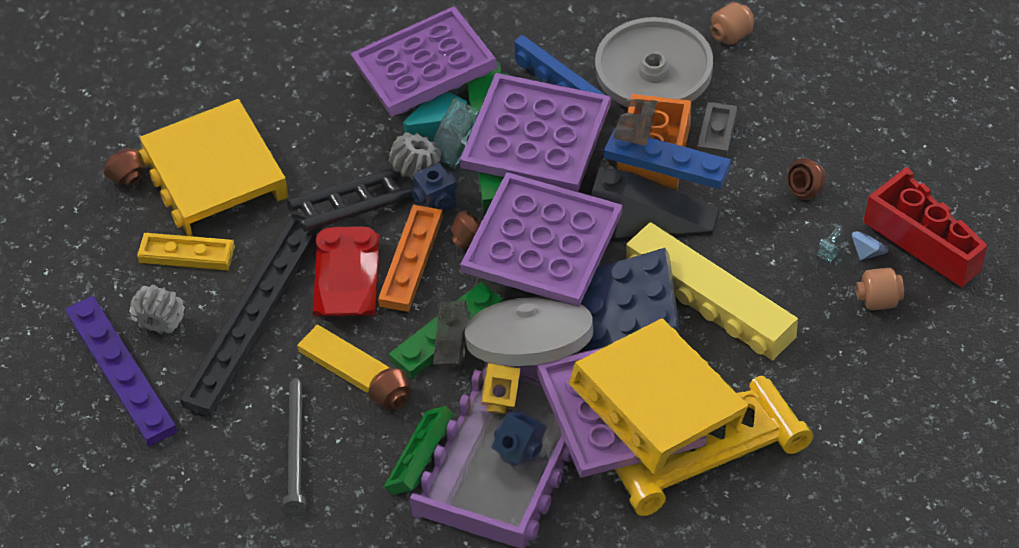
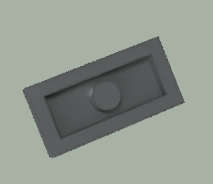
[697,102,737,158]

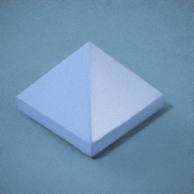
[852,231,889,260]

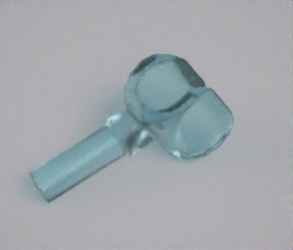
[817,226,842,263]

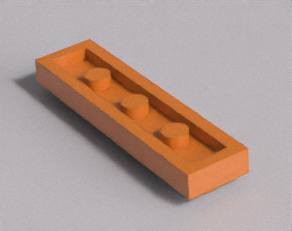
[378,205,443,312]

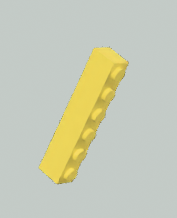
[626,222,798,361]

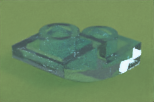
[433,98,479,169]

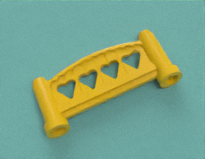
[614,376,813,516]

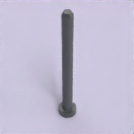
[283,378,306,514]

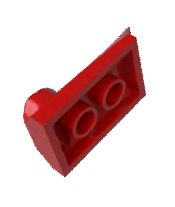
[313,227,380,316]

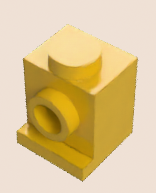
[480,363,520,415]

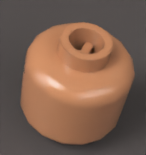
[710,2,754,45]
[856,268,904,311]

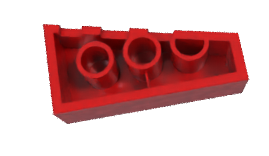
[863,167,988,287]

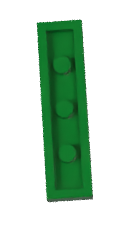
[389,282,503,379]

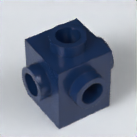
[411,163,457,212]
[491,411,548,466]

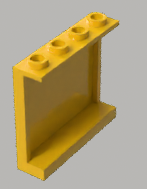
[138,99,289,236]
[568,318,748,474]

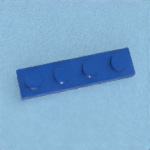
[514,35,605,95]
[604,129,731,190]

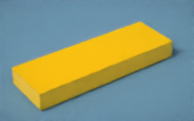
[137,233,235,271]
[297,324,390,393]

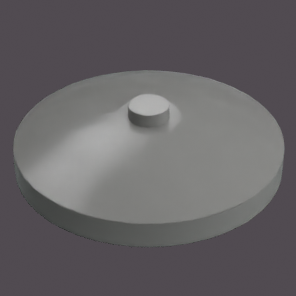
[595,17,713,107]
[465,296,594,366]

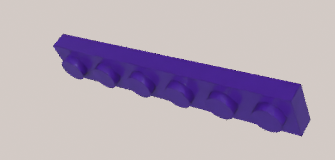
[65,296,177,447]

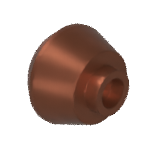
[104,148,143,187]
[787,158,827,200]
[451,211,482,250]
[368,368,411,410]

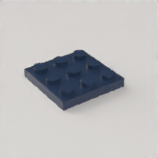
[581,248,680,352]

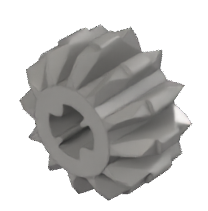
[389,132,442,180]
[129,285,185,334]

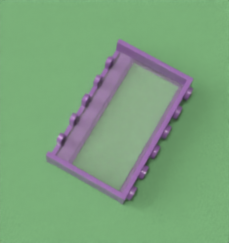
[410,361,572,548]

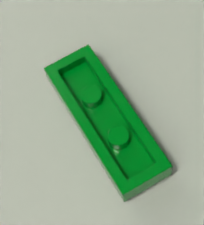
[384,406,454,495]

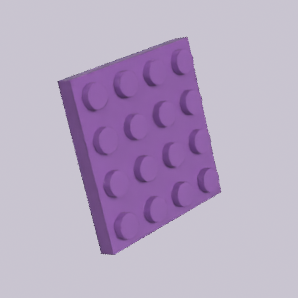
[350,6,499,117]
[460,73,611,192]
[460,172,623,307]
[536,348,707,478]

